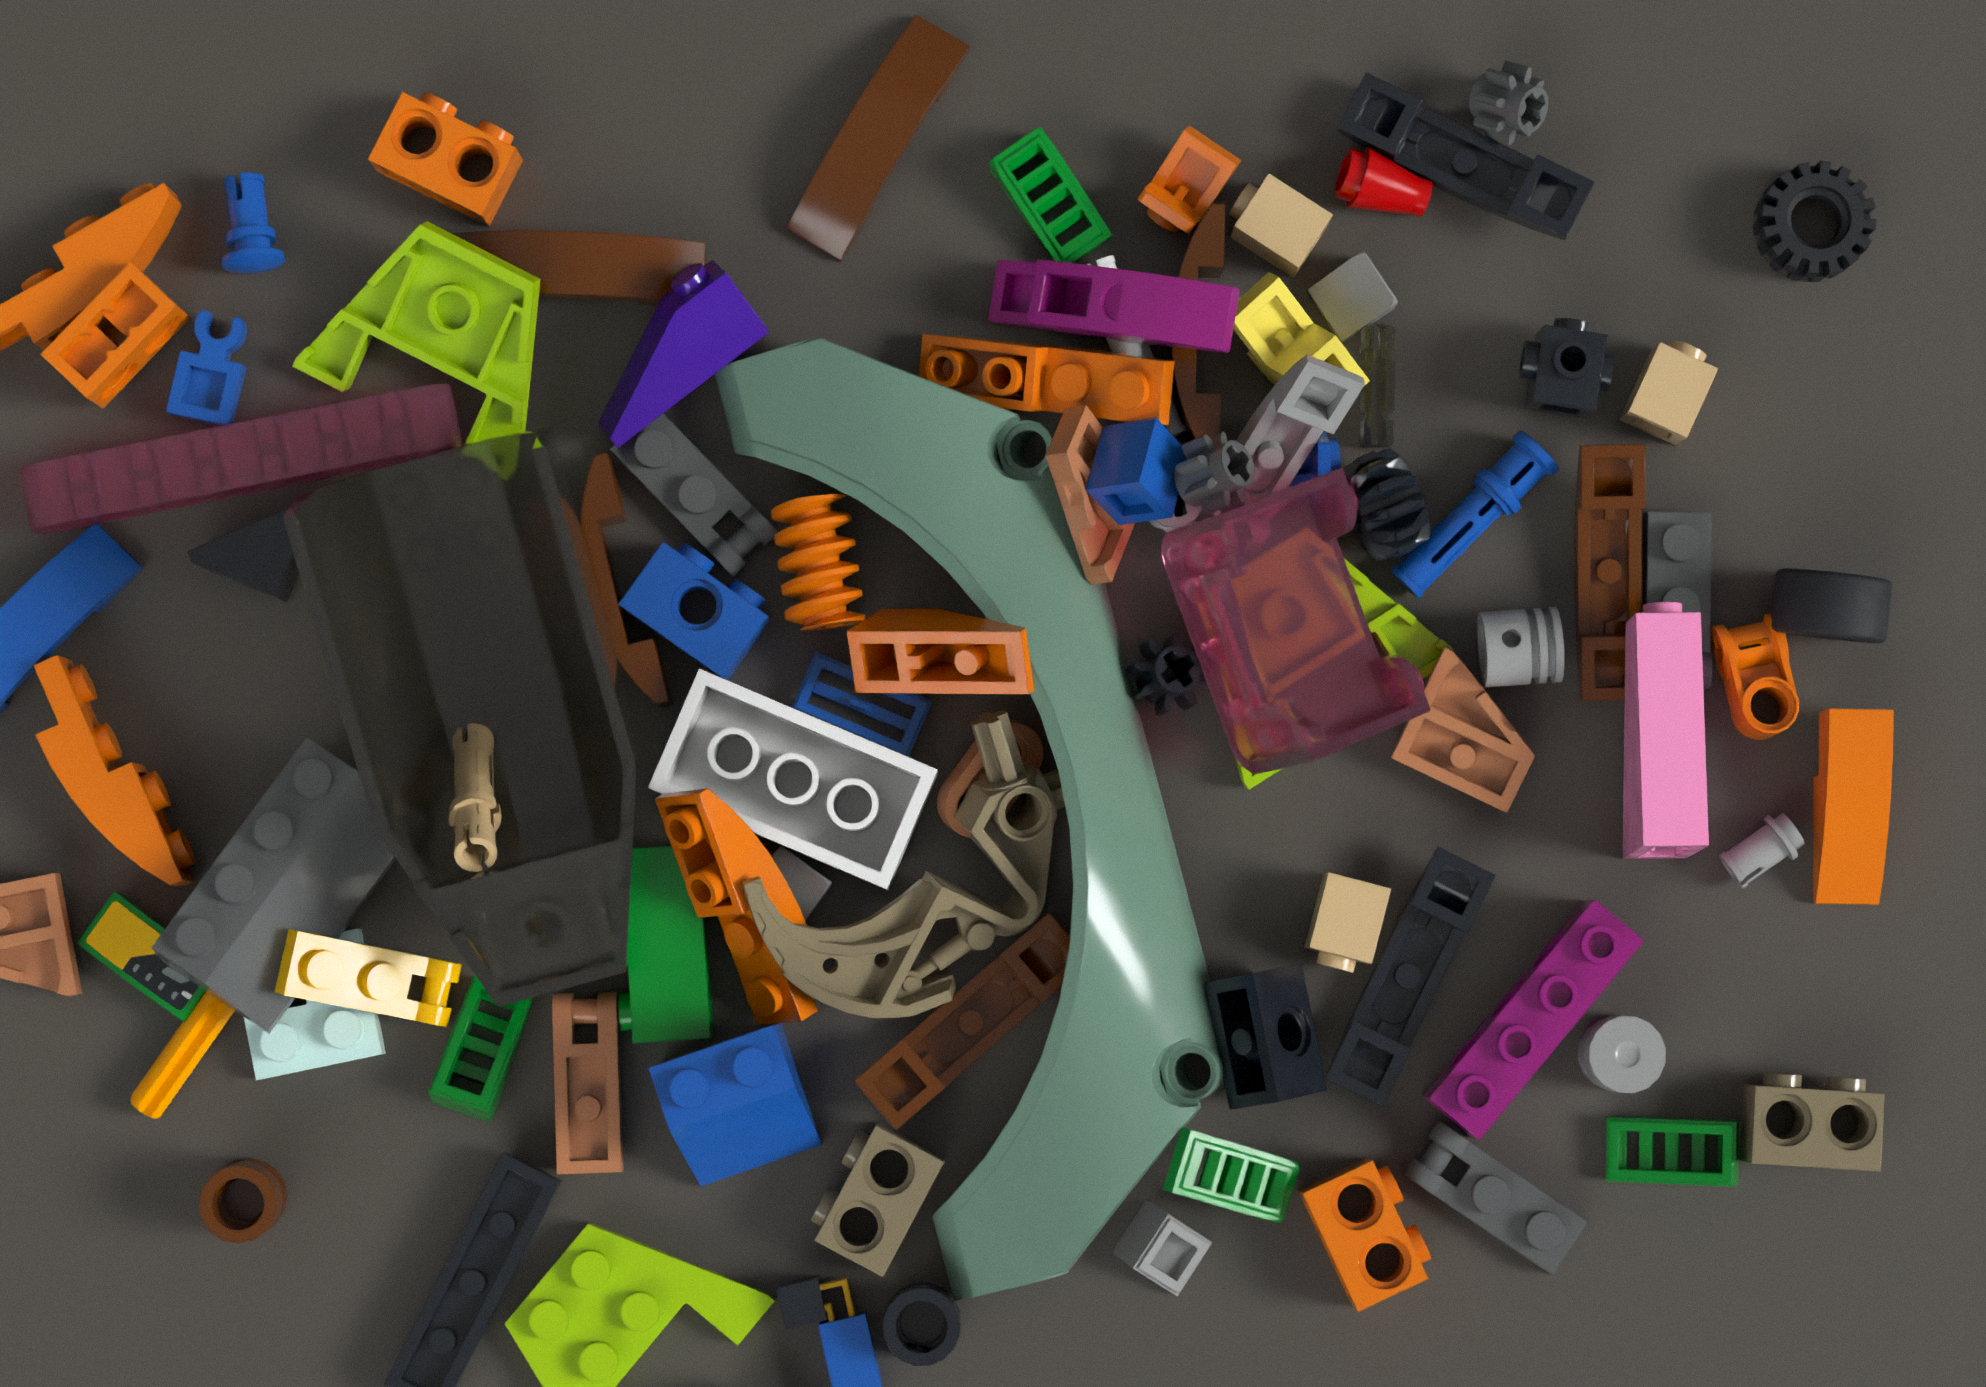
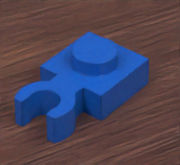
[166,310,247,429]

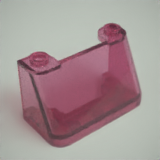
[1161,468,1431,774]

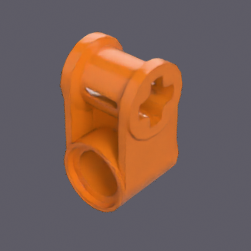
[1711,613,1799,740]

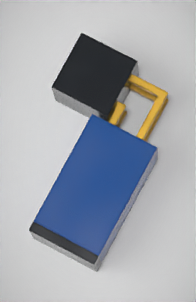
[777,1275,884,1387]

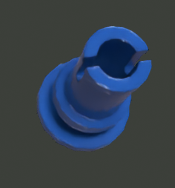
[221,172,286,274]

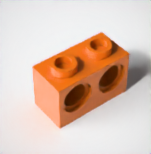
[368,92,523,227]
[40,262,191,409]
[1298,1158,1431,1312]

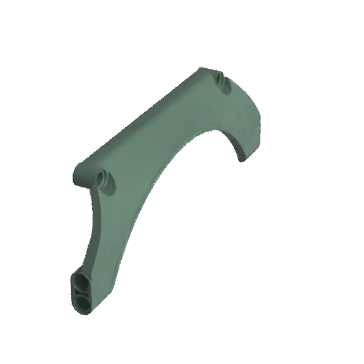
[714,338,1225,1301]

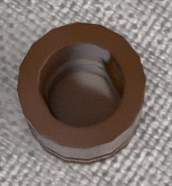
[199,1158,287,1243]

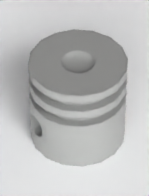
[1476,607,1565,688]
[1578,1015,1666,1093]

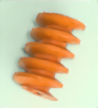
[771,494,866,631]

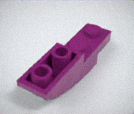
[987,259,1240,353]

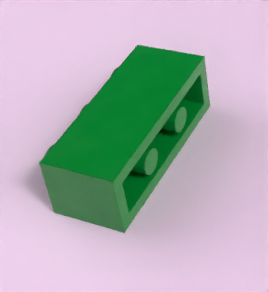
[611,846,714,1043]

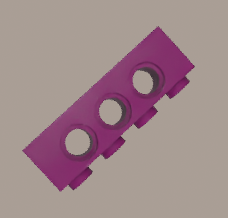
[1421,899,1644,1140]

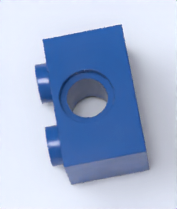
[618,542,771,681]

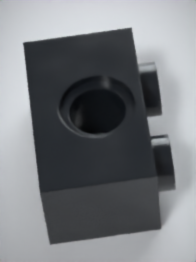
[1205,963,1327,1110]

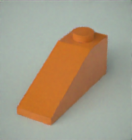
[847,608,1034,694]

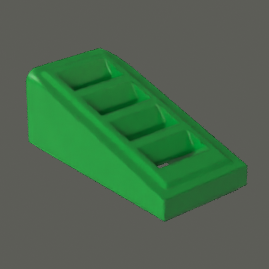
[989,126,1113,263]
[428,974,535,1122]
[1605,1116,1740,1187]
[1163,1127,1299,1223]

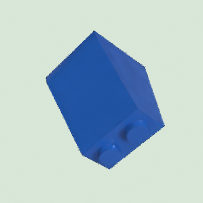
[648,1023,822,1186]

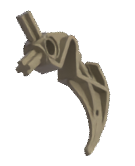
[741,710,1065,1018]

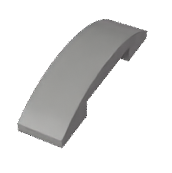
[1184,354,1365,575]

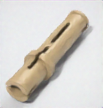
[449,723,501,872]

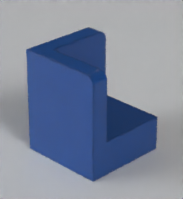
[1085,418,1187,525]

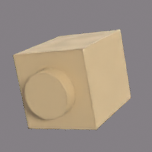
[1228,174,1333,278]
[1619,340,1719,446]
[1304,872,1391,973]

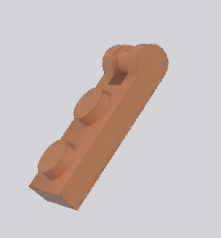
[552,991,624,1175]

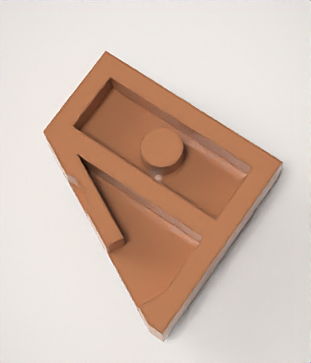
[1045,405,1135,585]
[1391,645,1535,813]
[0,873,83,996]

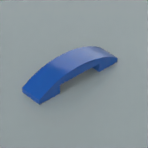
[0,523,143,714]

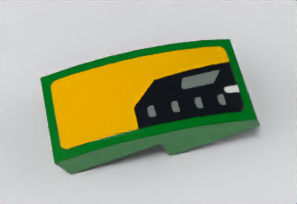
[77,891,206,1021]

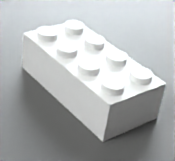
[648,669,938,891]

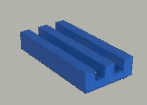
[791,651,933,757]

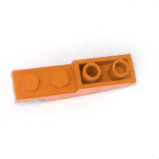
[0,183,182,352]
[919,334,1175,425]
[33,655,196,887]
[655,788,818,1024]

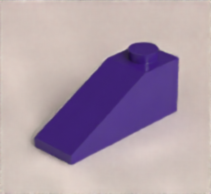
[598,260,770,448]

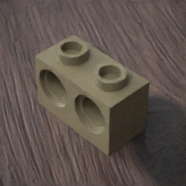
[1740,1073,1885,1172]
[810,1123,945,1277]

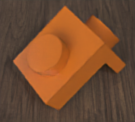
[1137,125,1242,234]

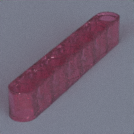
[19,384,463,534]

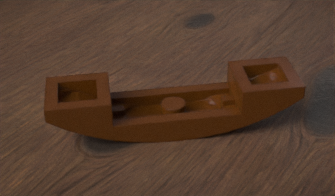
[787,15,970,262]
[1169,204,1225,441]
[453,230,706,306]
[1574,444,1646,701]
[581,453,673,708]
[854,913,1070,1130]

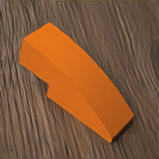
[1813,709,1894,905]

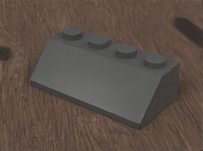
[151,737,420,1034]

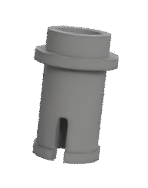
[1718,813,1805,889]

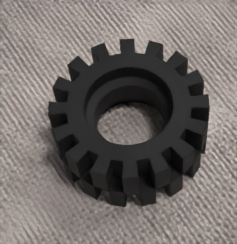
[1753,161,1877,282]

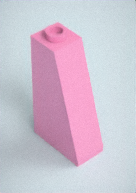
[1623,602,1709,859]

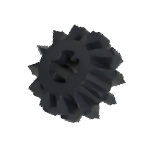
[1338,448,1431,561]

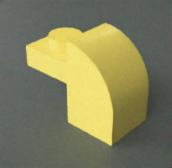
[1233,272,1370,386]

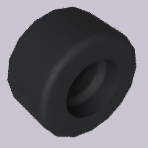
[1771,568,1893,644]

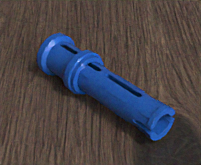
[1390,430,1560,599]

